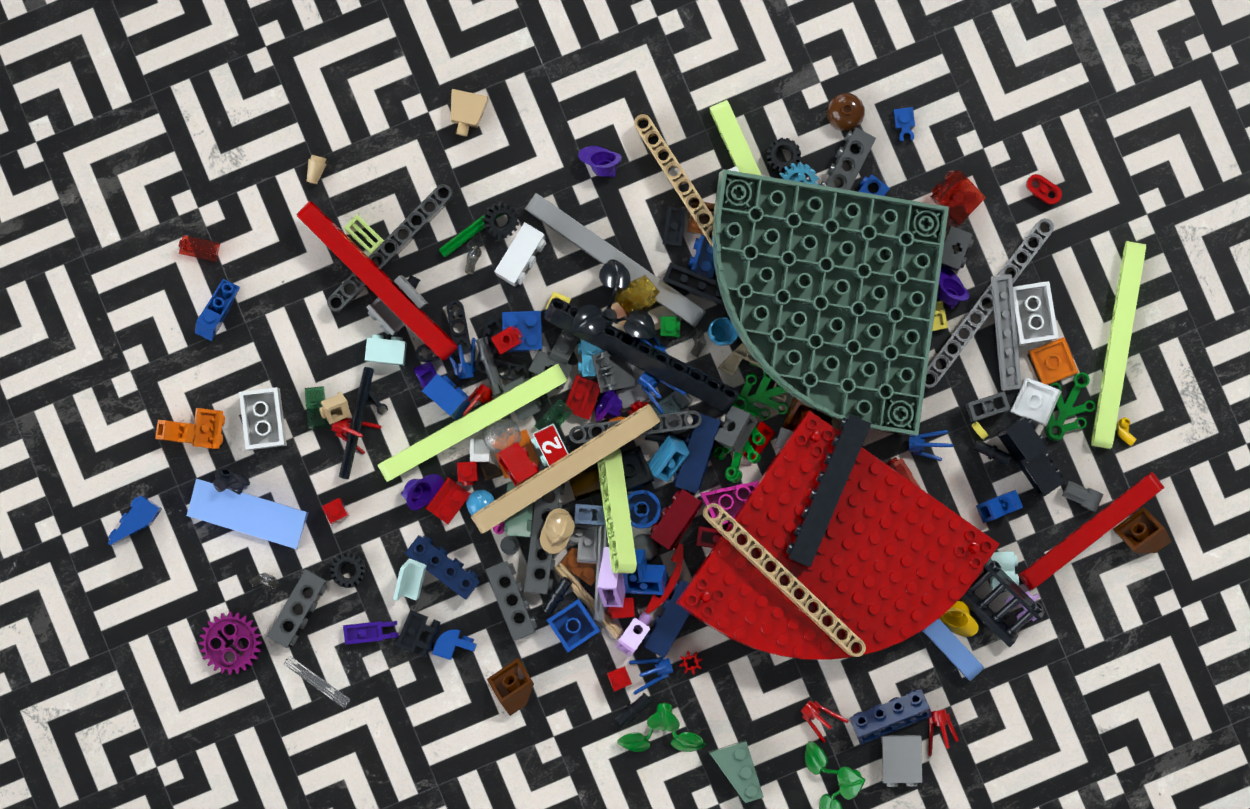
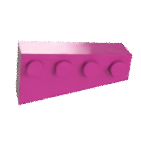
[700,480,759,527]

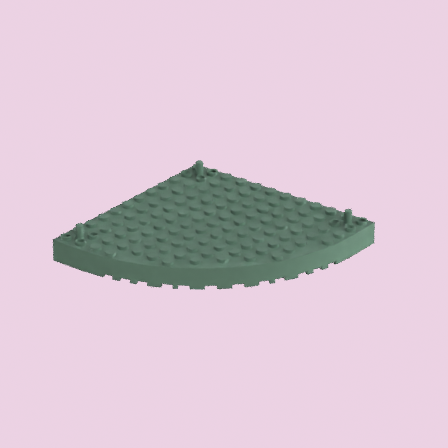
[712,169,949,436]

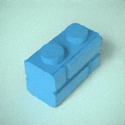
[648,435,690,482]

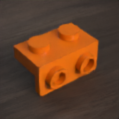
[192,408,225,449]

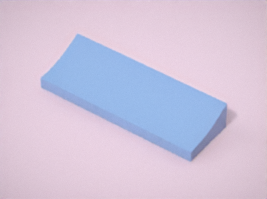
[186,479,309,549]

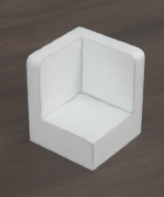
[470,439,490,462]

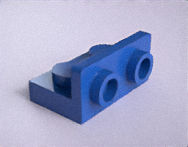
[688,234,715,279]

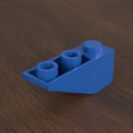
[195,279,240,341]
[108,495,162,545]

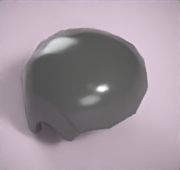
[633,534,660,562]

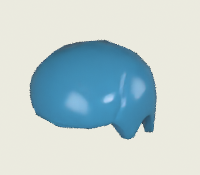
[708,317,738,346]
[466,490,495,516]

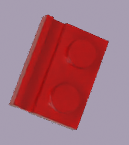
[563,375,600,420]
[426,477,471,525]

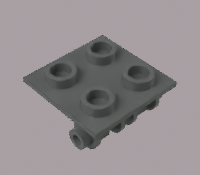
[592,351,636,393]

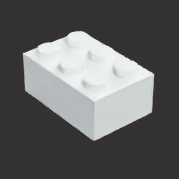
[494,222,546,287]
[1013,281,1059,346]
[239,387,287,450]

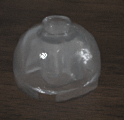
[483,417,522,454]

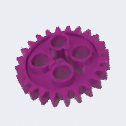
[199,612,262,675]

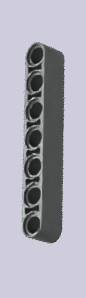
[569,411,702,444]

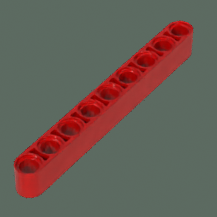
[1018,472,1164,591]

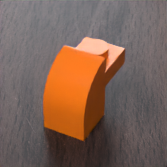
[155,420,196,444]

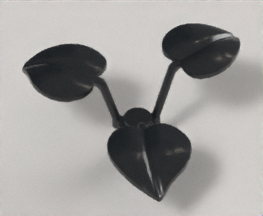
[573,259,656,339]

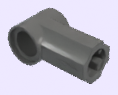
[1062,481,1104,512]

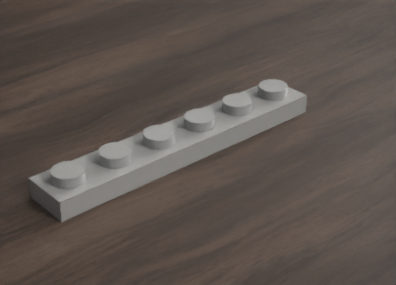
[991,274,1022,391]

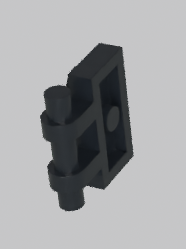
[396,610,441,658]

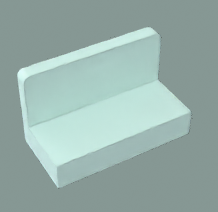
[393,558,427,601]

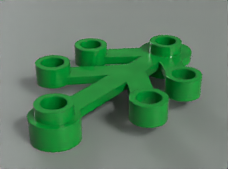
[733,371,789,420]
[1045,372,1096,441]
[713,411,765,483]

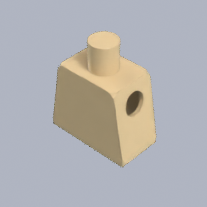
[451,89,489,136]

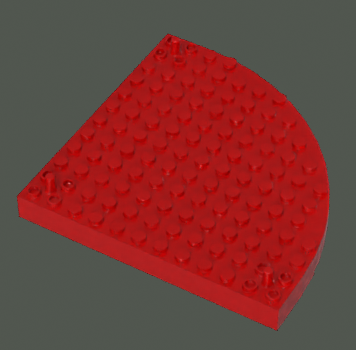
[676,410,999,660]

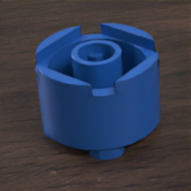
[627,490,661,529]

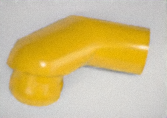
[1117,417,1137,446]

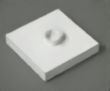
[1010,377,1062,426]

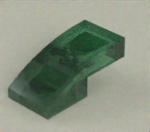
[305,386,328,429]
[534,399,574,430]

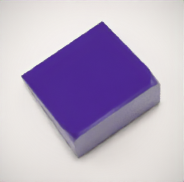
[414,362,437,389]

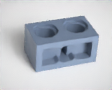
[574,504,606,526]

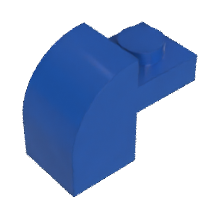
[976,490,1023,523]
[432,629,477,660]

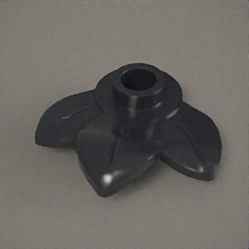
[213,468,250,495]

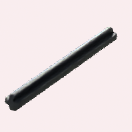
[339,367,374,479]

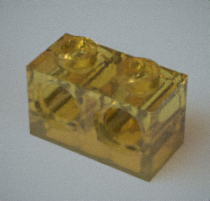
[615,275,660,314]

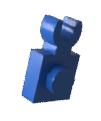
[893,107,915,142]

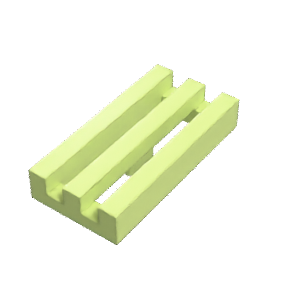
[344,215,384,254]

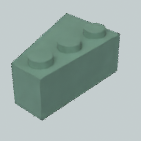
[504,481,534,537]
[709,740,764,803]

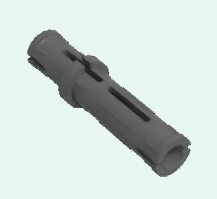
[475,337,504,395]

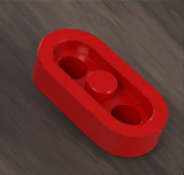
[1026,174,1062,205]

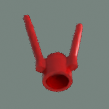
[463,384,493,416]
[331,418,382,454]
[800,700,849,743]
[928,709,959,756]

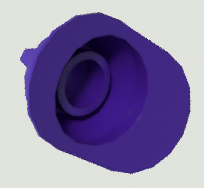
[578,146,621,177]
[937,267,969,309]
[595,390,622,422]
[401,474,444,510]

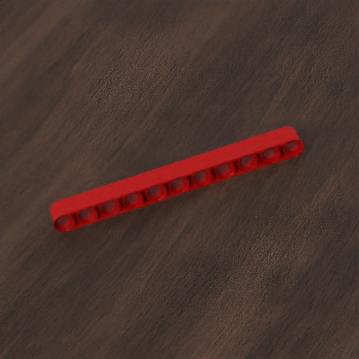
[296,200,458,361]

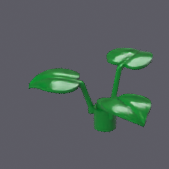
[617,703,706,752]
[805,741,866,809]

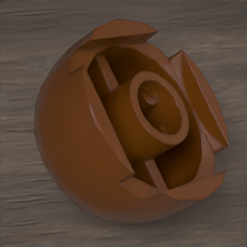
[827,93,865,132]

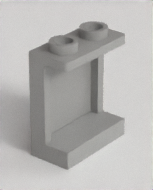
[366,275,429,335]
[881,735,922,787]

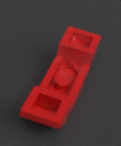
[645,543,683,614]

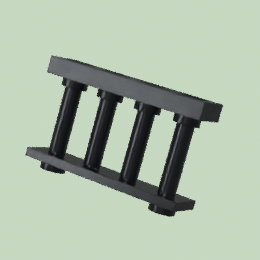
[960,558,1045,648]

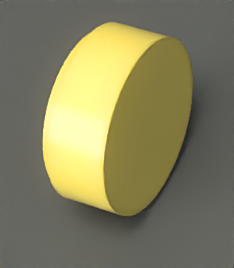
[971,421,989,440]

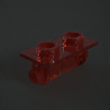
[179,235,220,262]

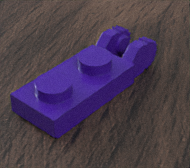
[343,621,399,645]

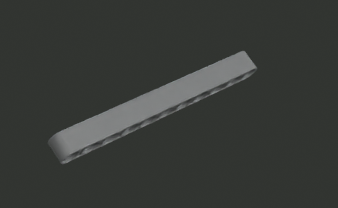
[525,193,706,328]
[925,218,1054,389]

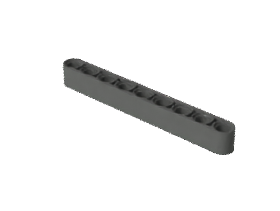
[327,184,453,313]

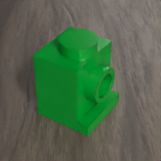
[660,316,680,338]

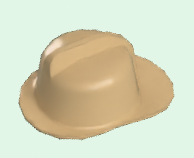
[540,508,575,554]

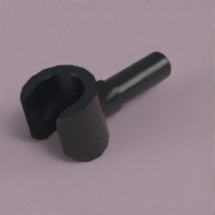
[368,392,388,415]

